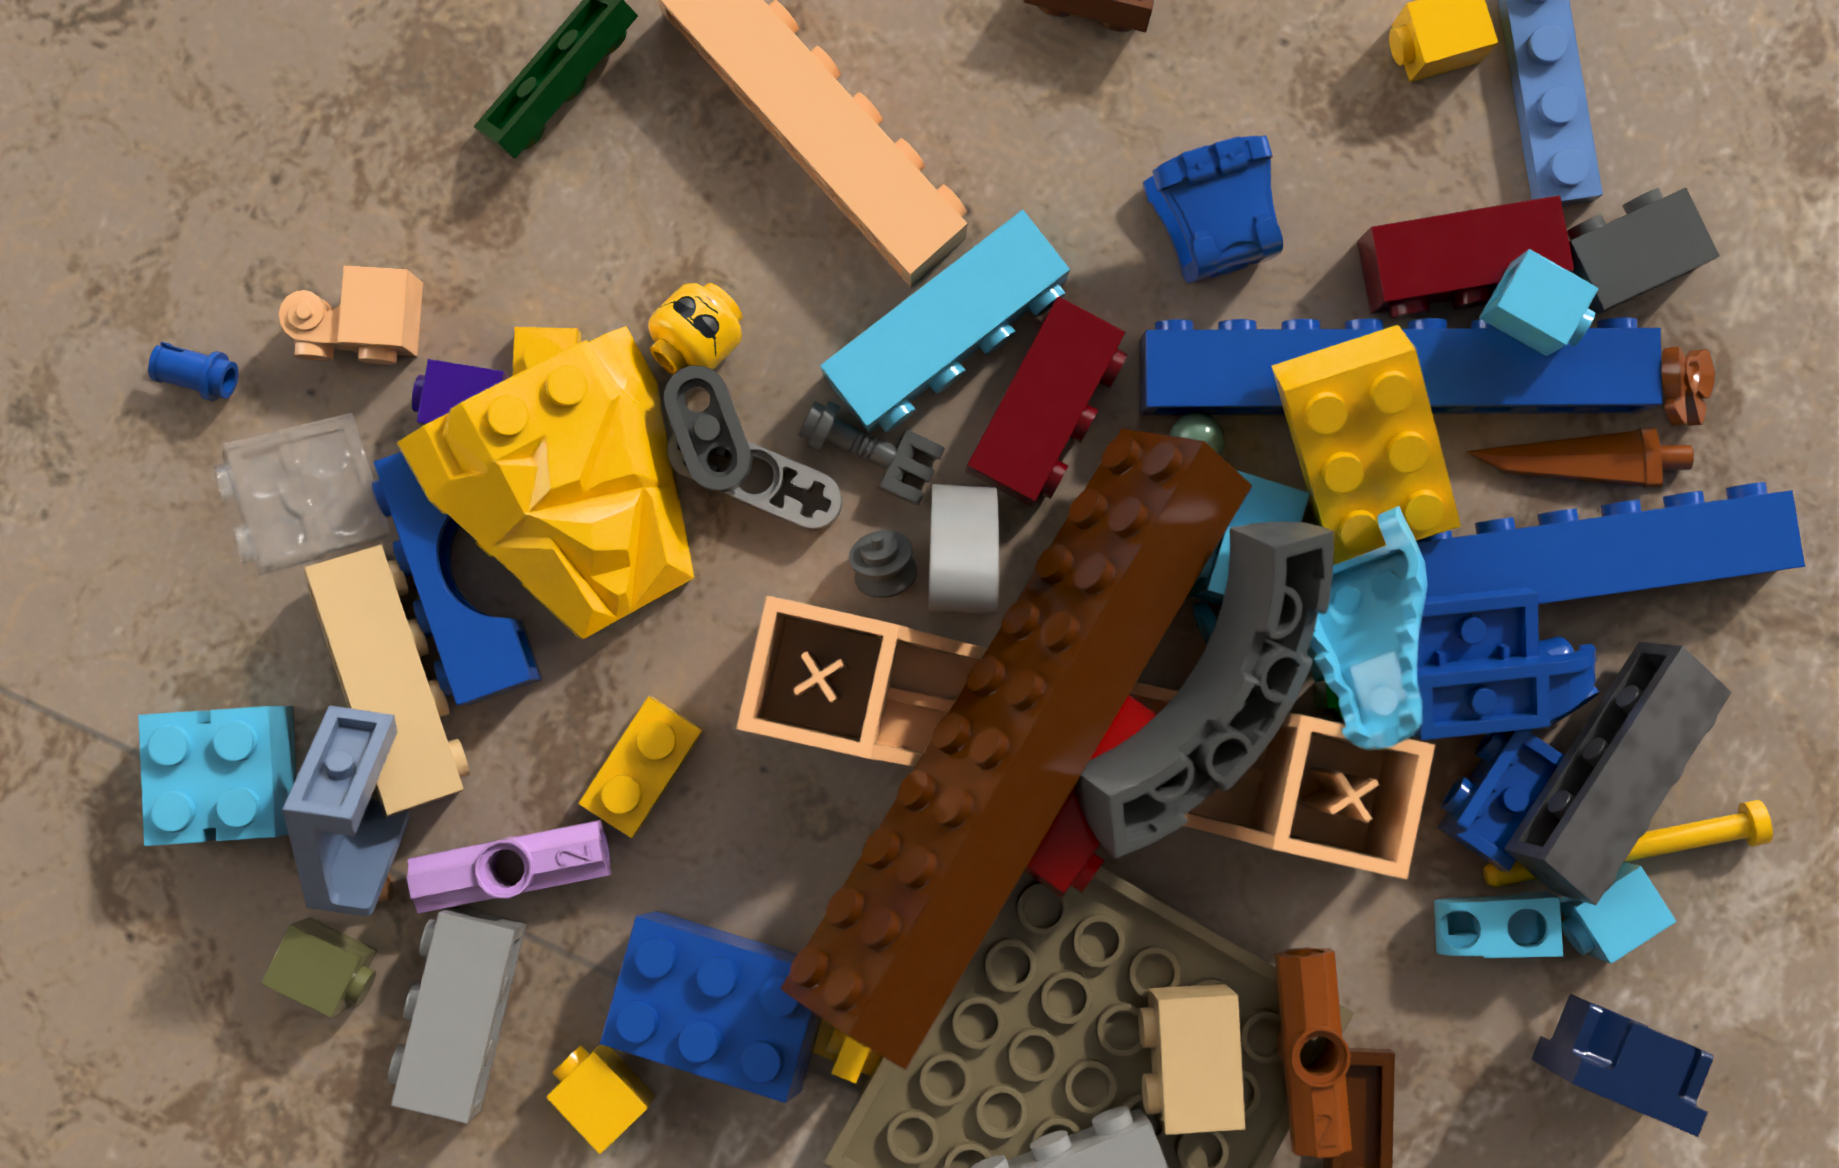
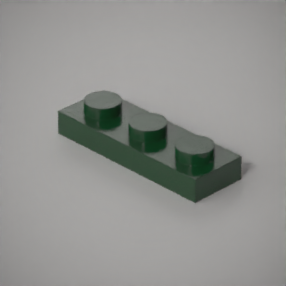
[473,0,638,159]

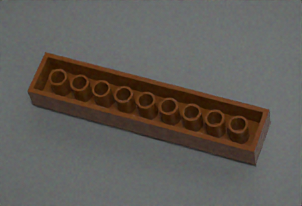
[780,428,1252,1070]

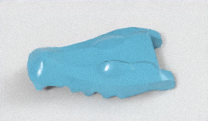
[1309,506,1427,751]

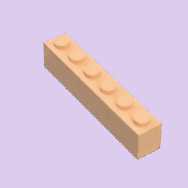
[657,0,968,287]

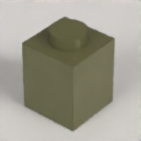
[261,917,377,1018]

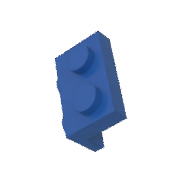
[1437,729,1564,871]

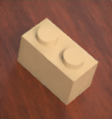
[1138,984,1245,1135]

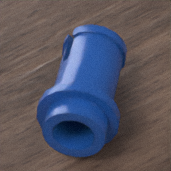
[148,342,239,402]

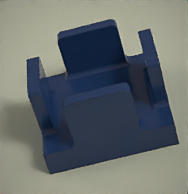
[1531,994,1713,1137]

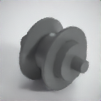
[849,530,917,598]

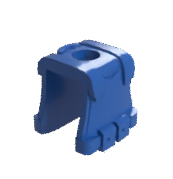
[1142,135,1283,284]

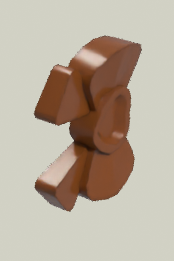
[1661,346,1715,426]

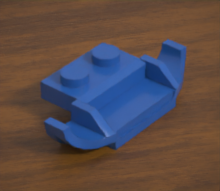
[1413,587,1596,740]

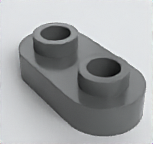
[664,366,753,493]

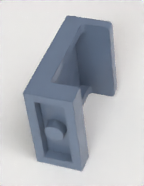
[283,705,410,916]

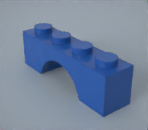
[372,452,543,705]

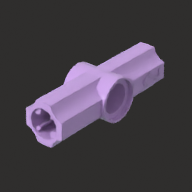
[407,820,612,914]

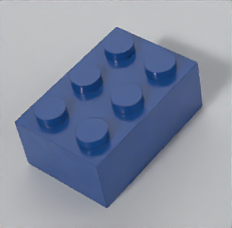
[600,911,822,1103]

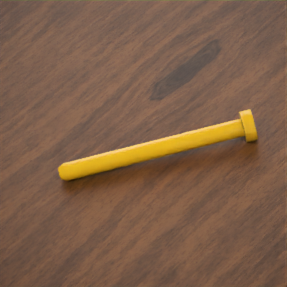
[1483,800,1773,887]

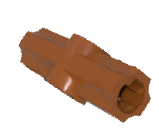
[1274,947,1352,1158]

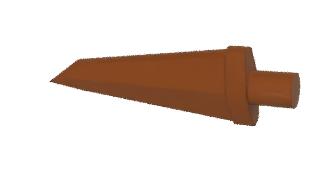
[1466,428,1694,489]

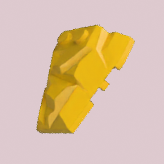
[397,326,694,640]

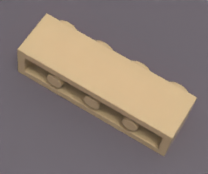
[304,544,470,818]

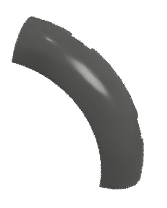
[1074,521,1333,858]

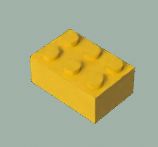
[1271,325,1461,565]

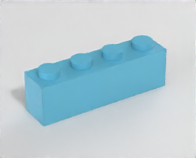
[820,210,1070,434]

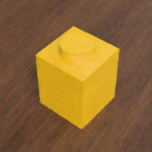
[1389,0,1498,83]
[546,1044,656,1154]

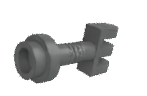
[799,401,945,506]

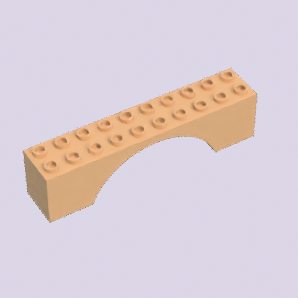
[736,596,1435,879]

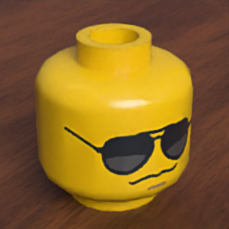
[648,283,743,375]

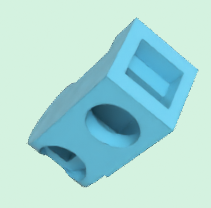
[1434,891,1563,958]

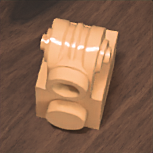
[279,266,423,365]

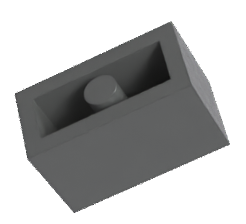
[1567,188,1720,316]

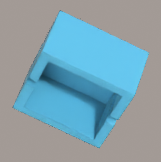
[138,706,297,846]

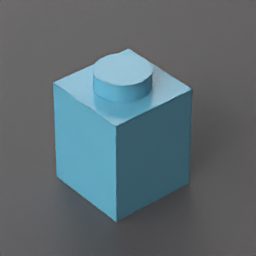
[1479,249,1599,356]
[1560,862,1677,964]

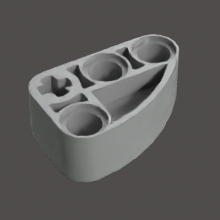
[929,484,999,614]

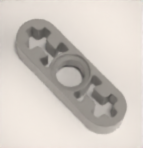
[667,432,842,531]

